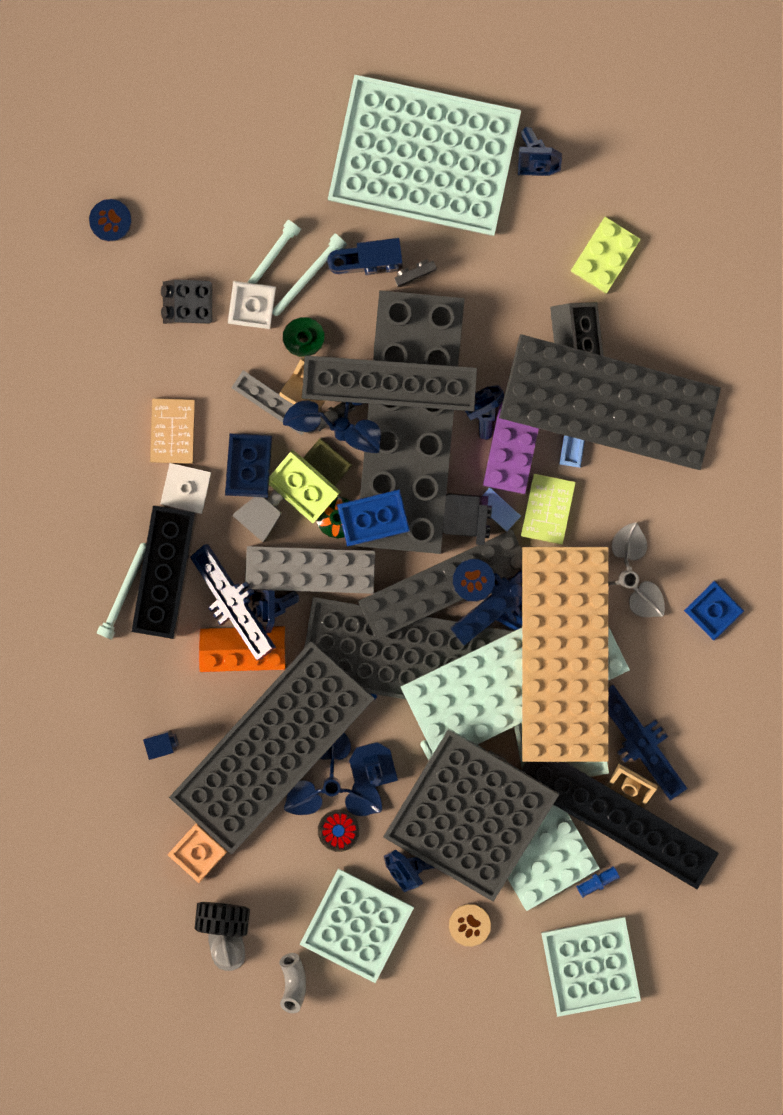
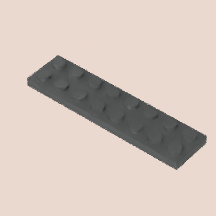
[302,356,477,411]
[358,530,522,640]

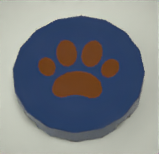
[89,199,132,242]
[453,559,496,602]

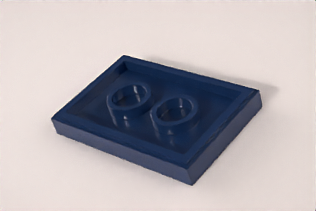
[225,433,272,498]

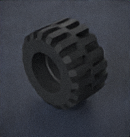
[194,902,250,937]

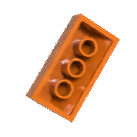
[199,626,286,672]

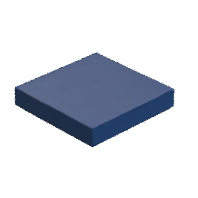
[684,581,744,641]

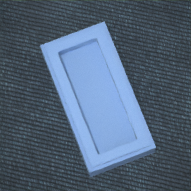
[559,435,585,468]
[482,488,521,532]

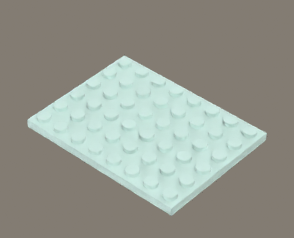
[328,75,521,236]

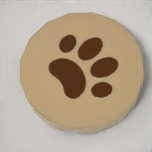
[449,904,491,947]

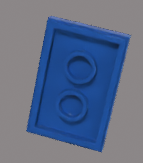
[337,489,410,547]

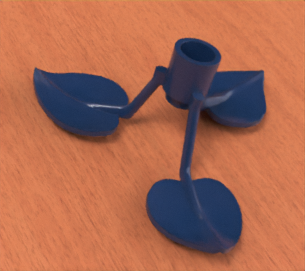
[283,400,381,453]
[284,733,382,816]

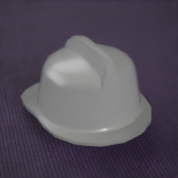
[208,934,245,971]

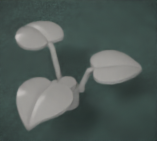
[608,523,665,617]

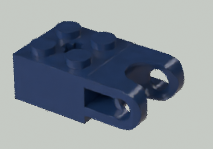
[327,238,403,275]

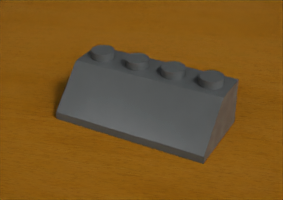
[550,302,603,356]

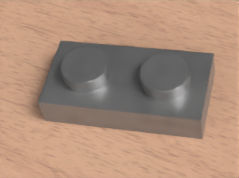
[394,259,437,287]

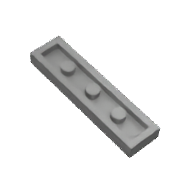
[231,370,304,435]

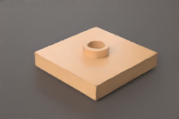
[168,823,228,883]

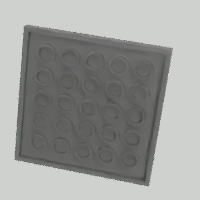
[383,728,559,902]

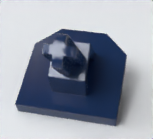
[518,127,562,176]
[465,385,505,440]
[252,589,300,633]
[349,742,398,791]
[384,849,435,892]

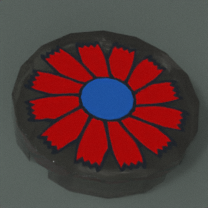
[318,809,360,852]

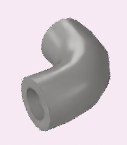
[279,953,306,1014]

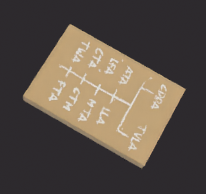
[150,399,195,464]

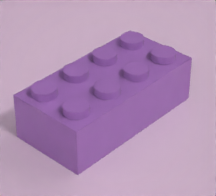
[483,402,539,494]

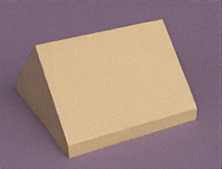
[606,763,658,807]

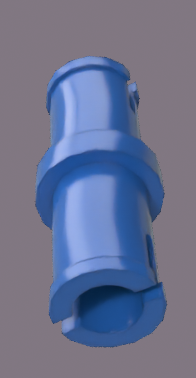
[576,866,620,898]

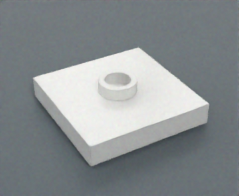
[228,281,276,329]
[160,463,211,514]

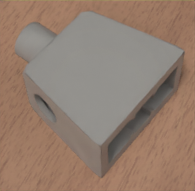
[232,490,283,542]

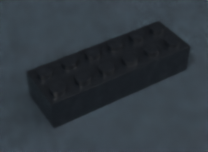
[131,505,197,639]

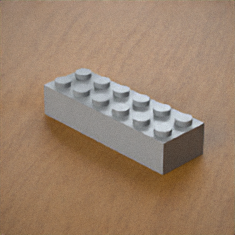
[245,546,375,594]

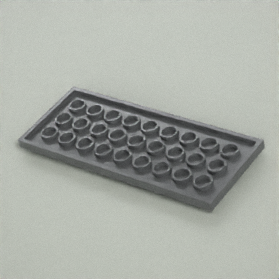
[499,334,721,470]
[304,597,513,700]
[169,641,375,855]

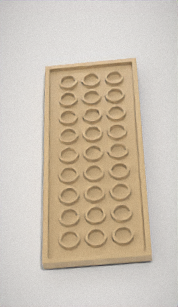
[522,547,608,762]

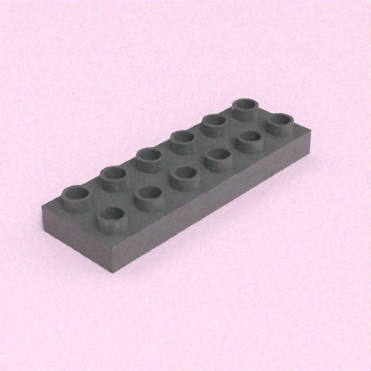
[356,290,465,554]

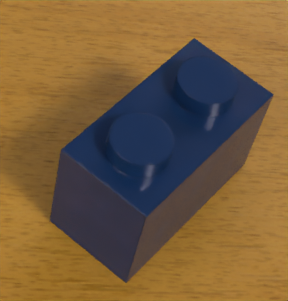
[143,730,179,760]

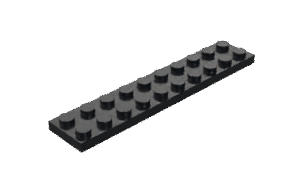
[521,762,719,889]

